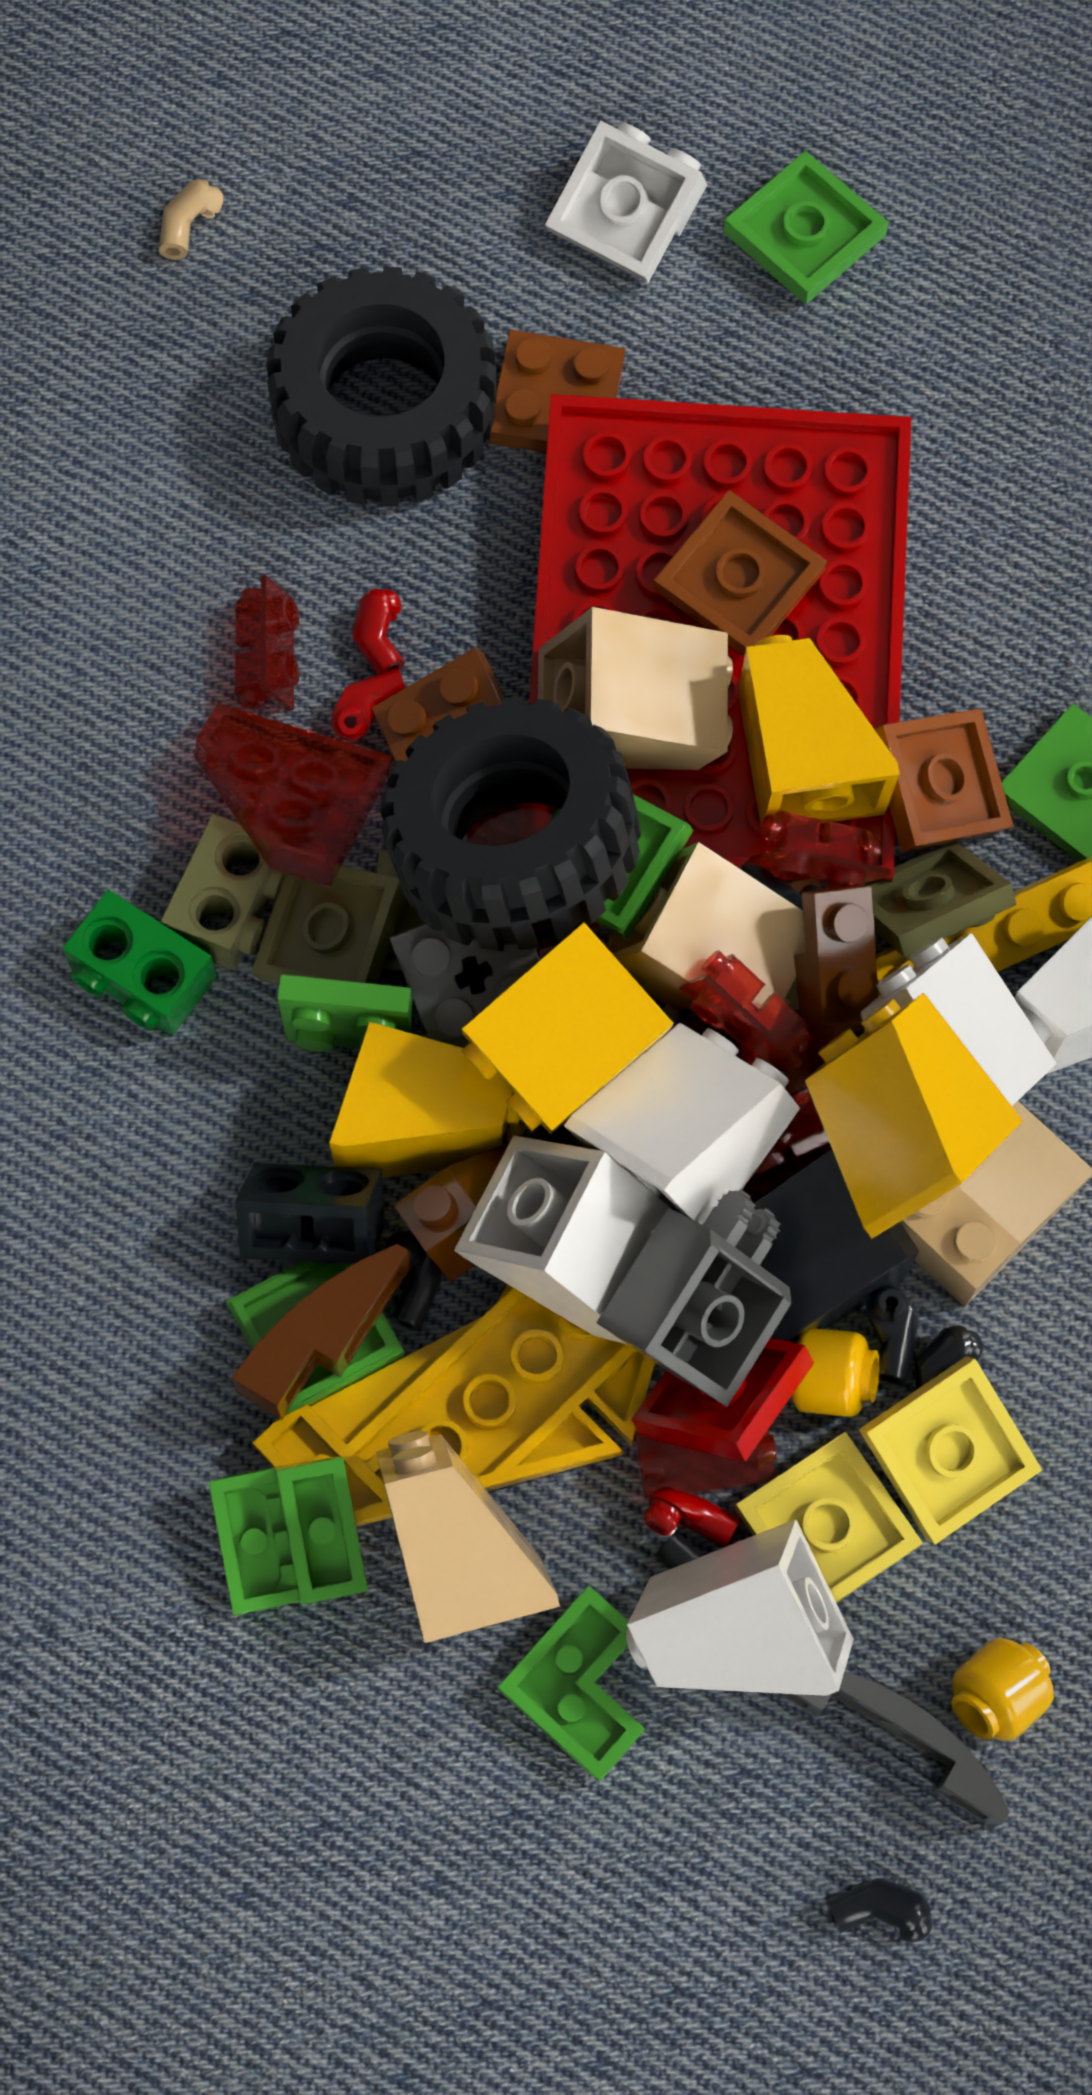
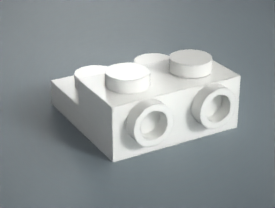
[545,120,707,283]

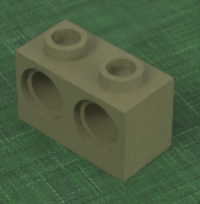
[161,813,289,971]

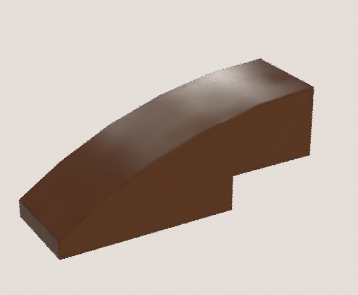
[231,1244,411,1420]

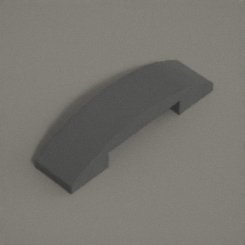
[777,1671,1010,1829]

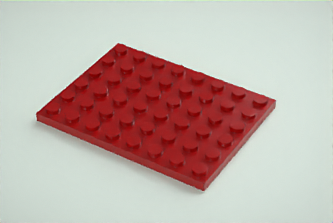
[519,394,912,883]

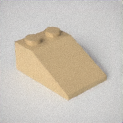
[900,1101,1092,1307]

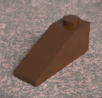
[394,1120,585,1282]

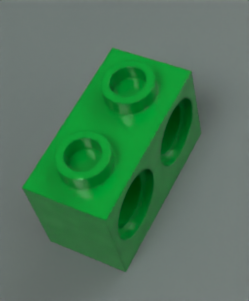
[62,889,217,1036]

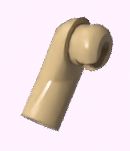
[159,179,223,260]

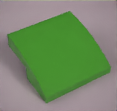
[209,1456,368,1616]

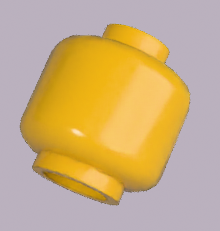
[792,1328,880,1417]
[951,1638,1054,1742]

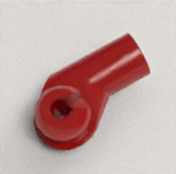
[352,588,405,675]
[331,668,406,741]

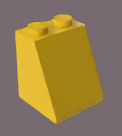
[738,635,900,832]
[461,923,674,1135]
[805,992,1023,1238]
[329,1022,526,1178]

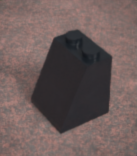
[754,1149,919,1343]

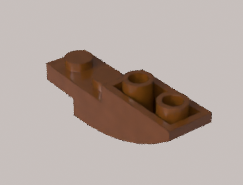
[794,885,878,1074]

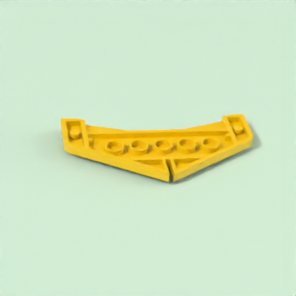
[253,1284,656,1527]

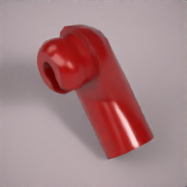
[644,1487,741,1548]

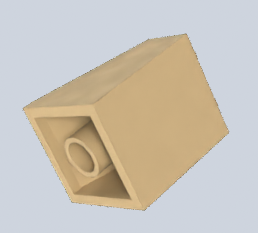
[538,607,733,770]
[606,842,806,1040]
[376,1431,560,1643]

